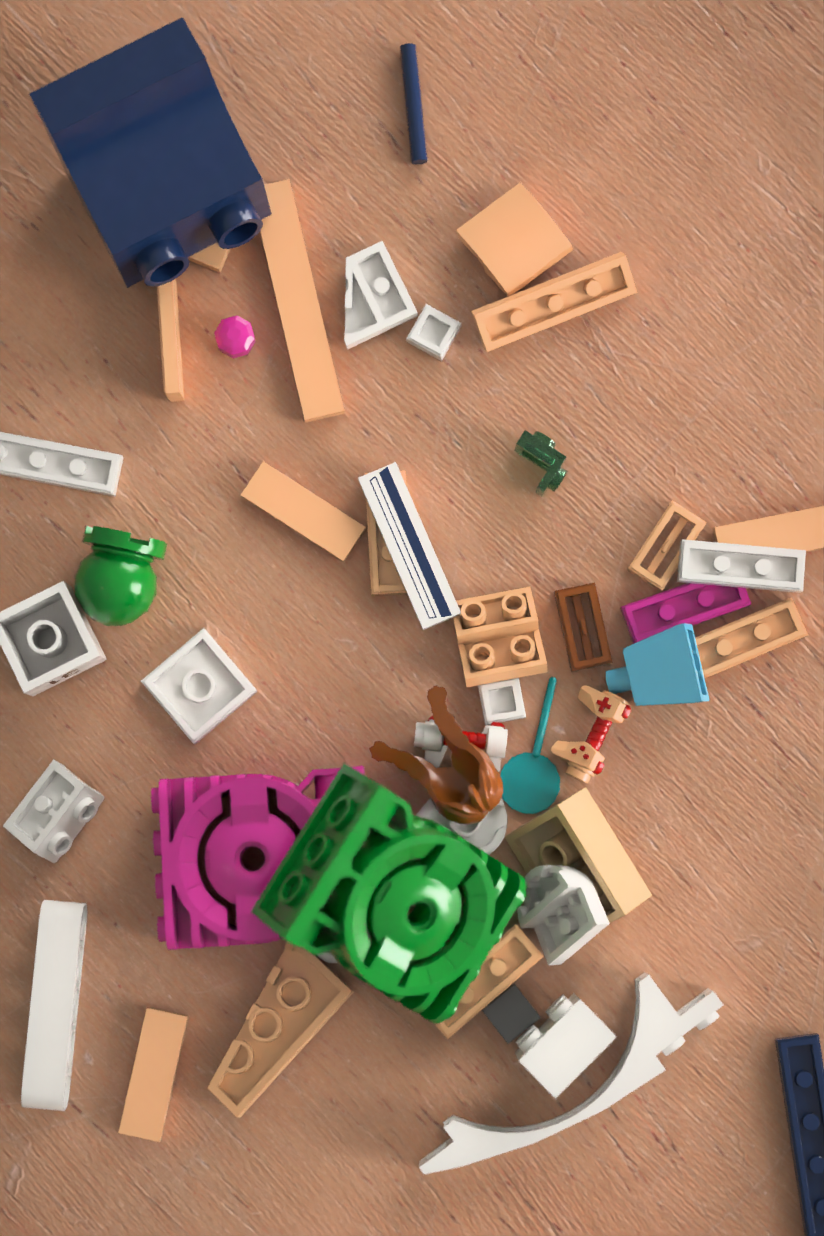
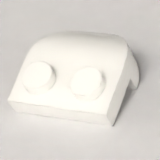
[517,865,609,965]

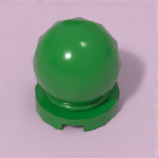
[74,526,167,626]

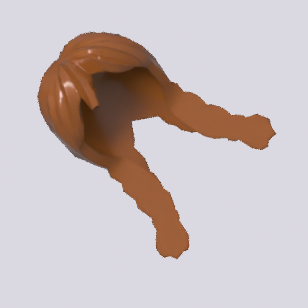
[369,685,503,824]

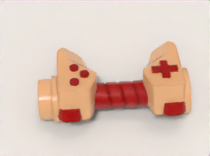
[551,685,631,784]

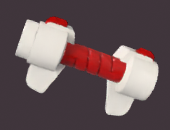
[414,716,508,772]

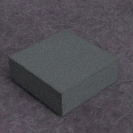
[482,984,541,1044]

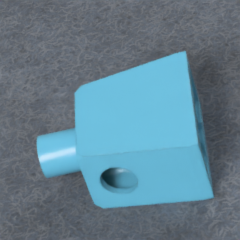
[605,623,710,706]

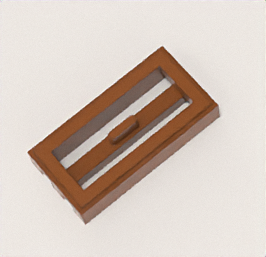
[554,583,613,672]

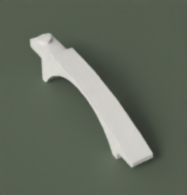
[419,972,723,1174]

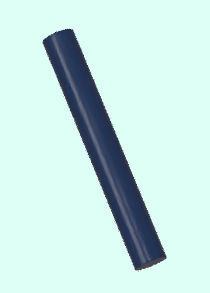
[400,43,428,165]

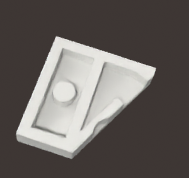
[344,241,418,350]

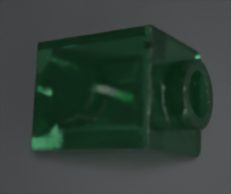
[515,430,568,497]

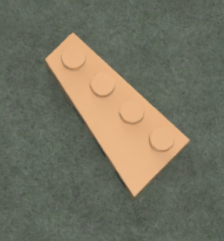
[207,941,354,1118]

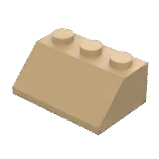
[504,787,652,923]

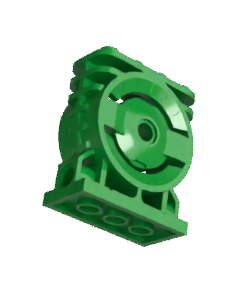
[250,763,526,1024]

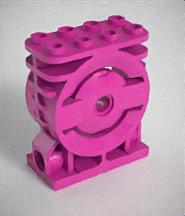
[151,766,372,950]

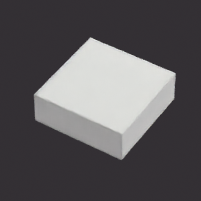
[406,304,461,361]
[478,678,526,725]

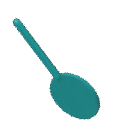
[500,677,560,814]

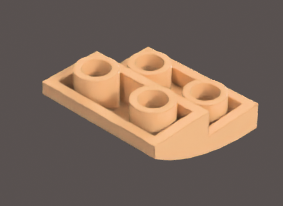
[456,183,573,296]
[453,587,548,687]

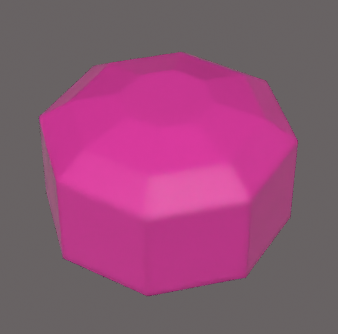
[214,316,256,359]

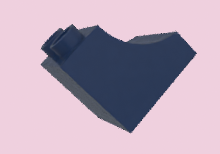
[29,17,272,288]

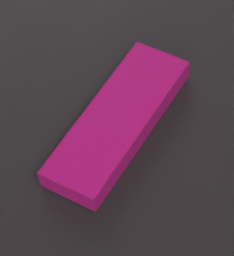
[620,583,751,644]

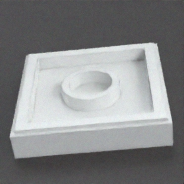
[141,628,258,744]

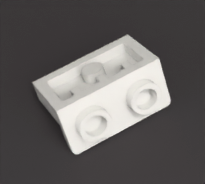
[3,759,104,863]

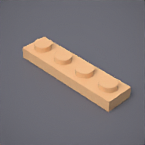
[471,252,637,352]

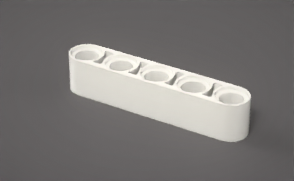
[21,900,87,1111]

